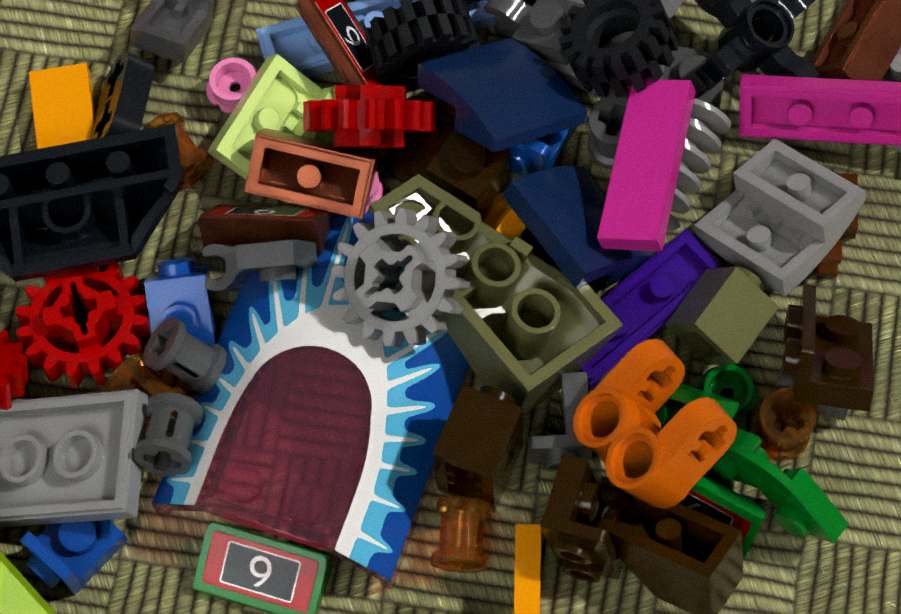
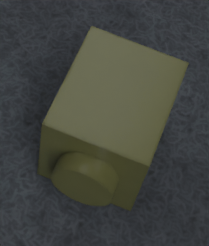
[665,266,779,365]

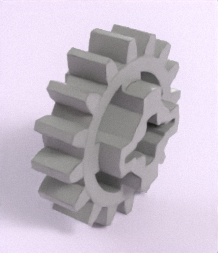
[331,208,470,347]

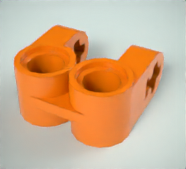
[573,339,737,509]

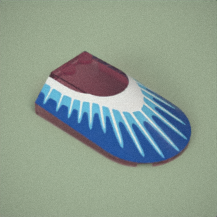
[152,211,471,588]

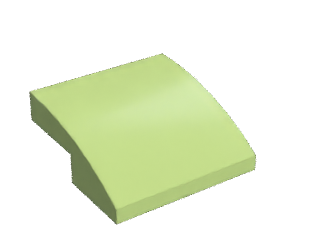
[207,54,360,207]

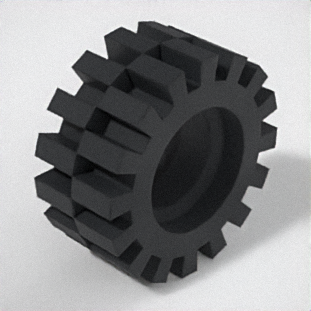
[365,0,480,90]
[559,0,678,98]

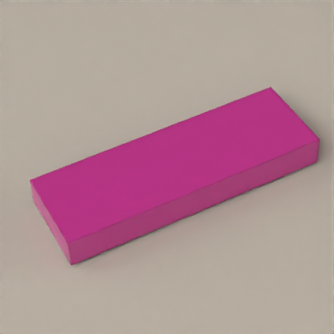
[739,74,901,146]
[597,79,696,251]

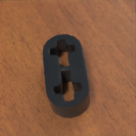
[90,51,155,139]

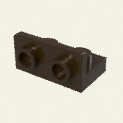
[782,284,874,412]
[540,454,622,583]

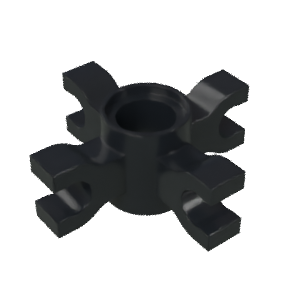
[694,0,821,90]

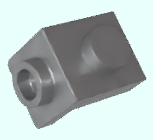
[130,0,214,63]
[528,372,592,472]

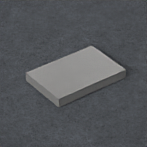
[0,389,149,528]

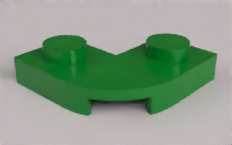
[707,428,849,544]

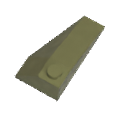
[369,174,623,416]

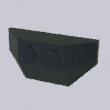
[0,124,184,282]

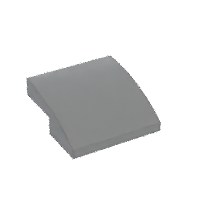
[694,139,866,297]

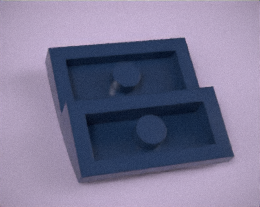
[417,37,587,152]
[502,165,655,288]

